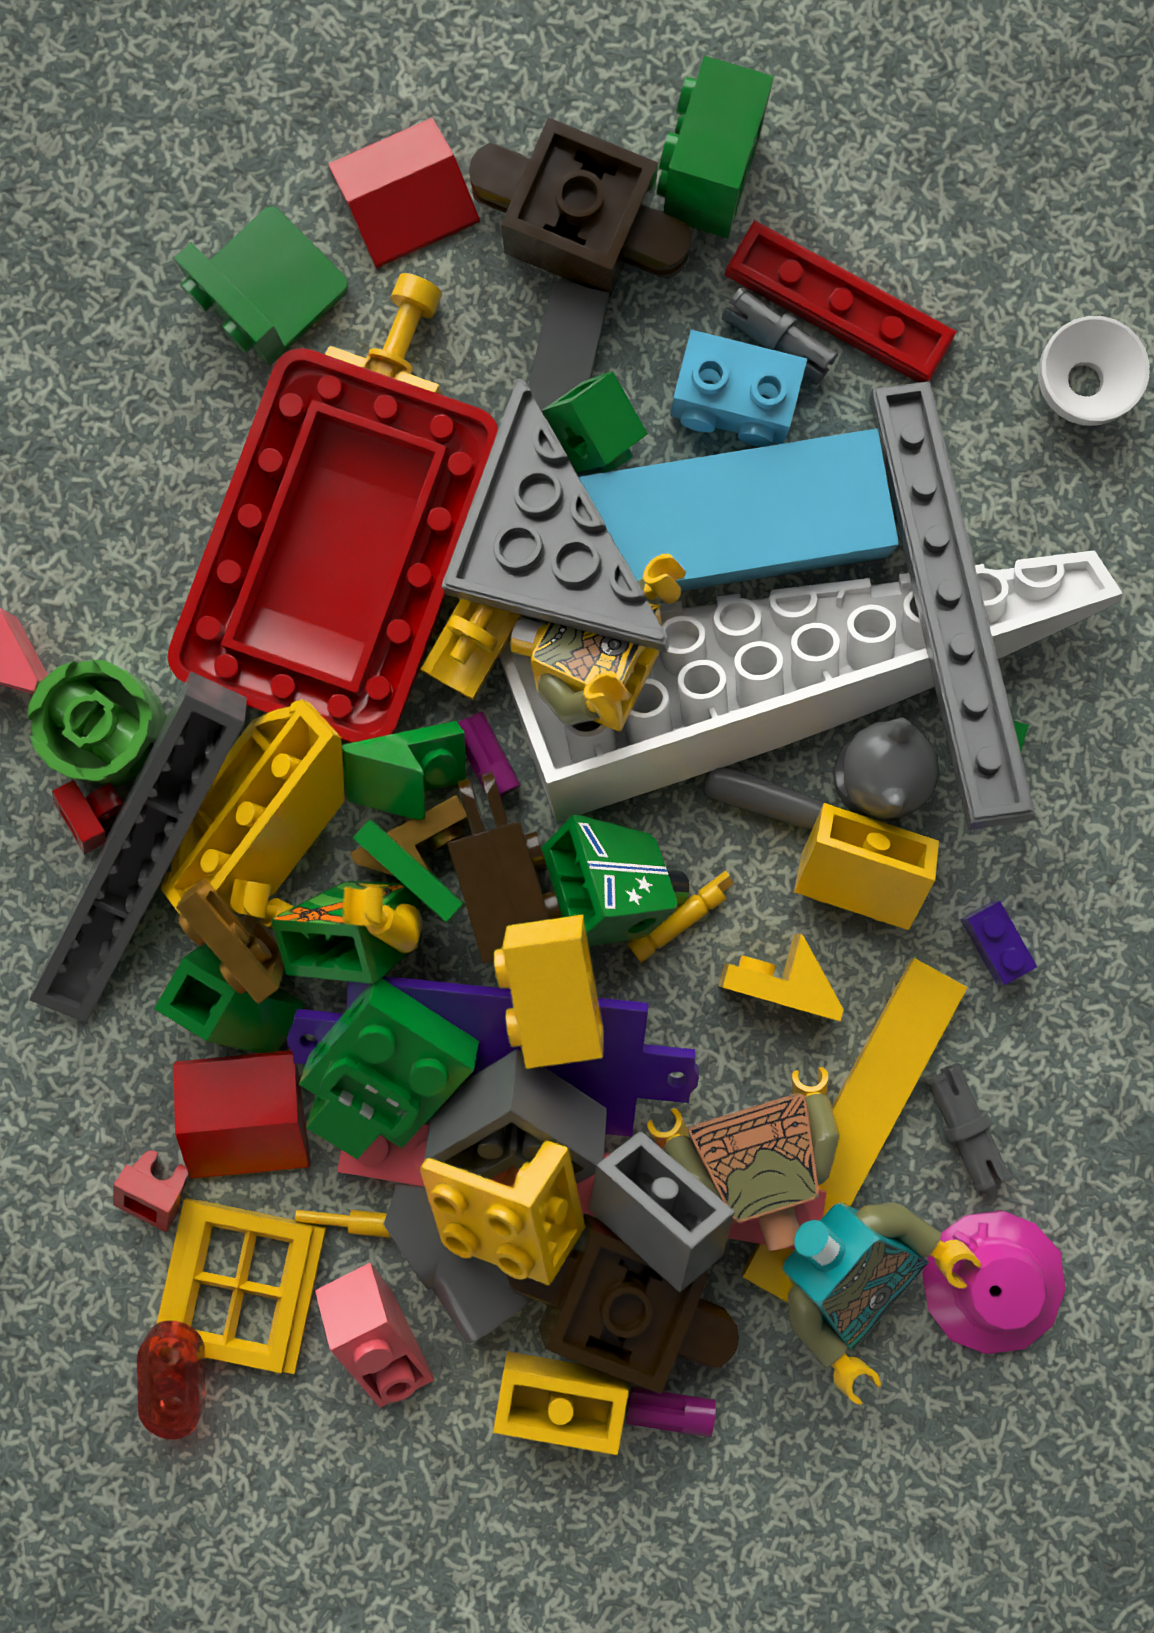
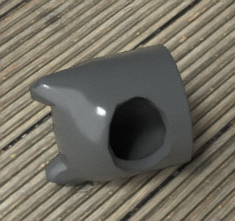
[833,718,940,822]

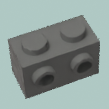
[589,1131,735,1292]

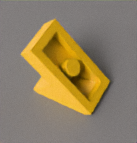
[718,934,844,1022]

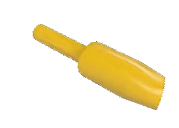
[295,1209,391,1237]

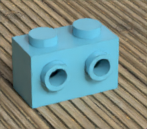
[670,330,807,447]

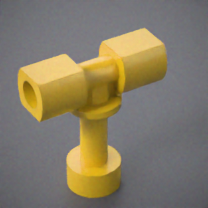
[326,273,443,395]

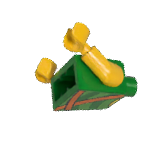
[230,879,423,984]

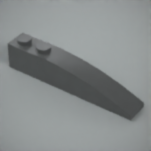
[29,671,247,1023]

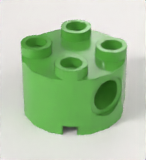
[28,659,167,787]

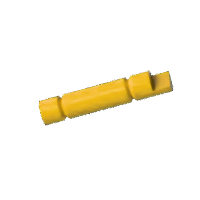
[627,871,734,963]

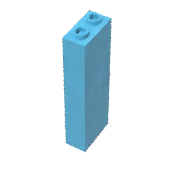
[578,428,899,591]

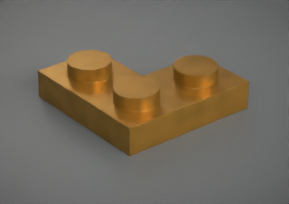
[176,877,284,1004]

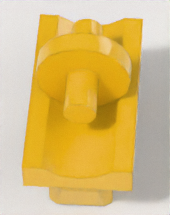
[421,599,523,701]

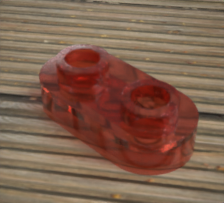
[137,1320,206,1440]

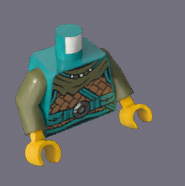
[782,1202,981,1405]

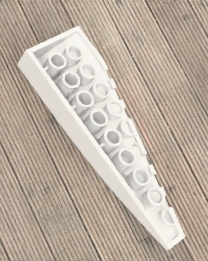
[499,551,1123,823]

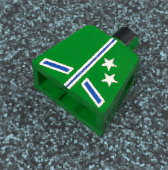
[541,815,689,946]

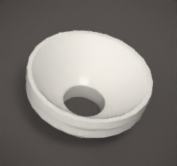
[1038,316,1149,426]

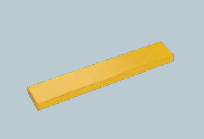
[741,958,968,1303]

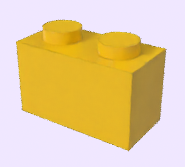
[794,803,939,930]
[494,915,604,1069]
[493,1351,628,1455]

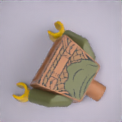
[647,1067,839,1251]

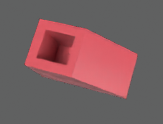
[315,1263,434,1408]

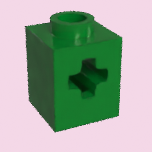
[542,371,648,473]

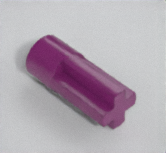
[458,712,521,797]
[626,1386,716,1438]

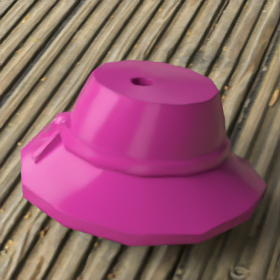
[922,1210,1066,1354]

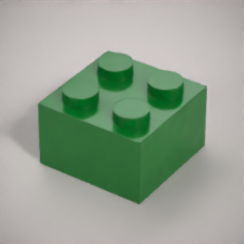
[656,55,774,238]

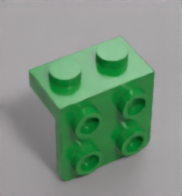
[174,206,349,366]

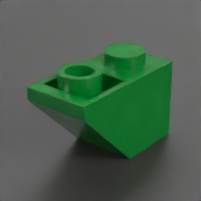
[154,944,307,1053]

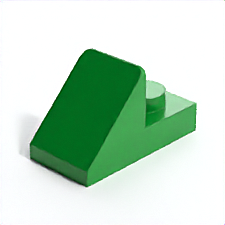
[342,721,466,820]

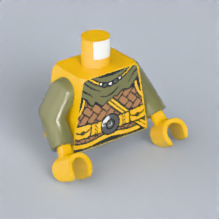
[510,553,686,732]

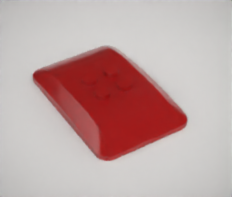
[167,348,498,743]

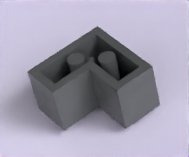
[424,1049,606,1184]

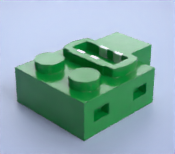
[299,978,479,1160]

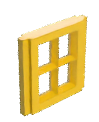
[152,1198,327,1374]

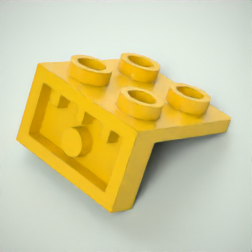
[420,1140,585,1286]

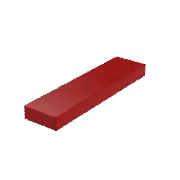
[725,220,957,383]

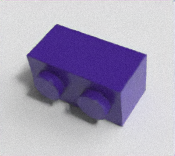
[960,901,1037,985]

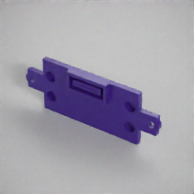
[288,976,699,1137]

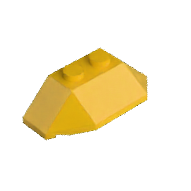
[161,699,345,915]

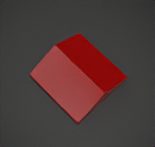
[328,118,480,268]
[173,1050,310,1179]

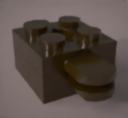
[469,117,691,297]
[447,771,562,964]
[506,1214,739,1394]

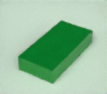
[353,819,466,923]

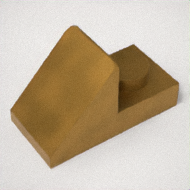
[350,795,469,876]

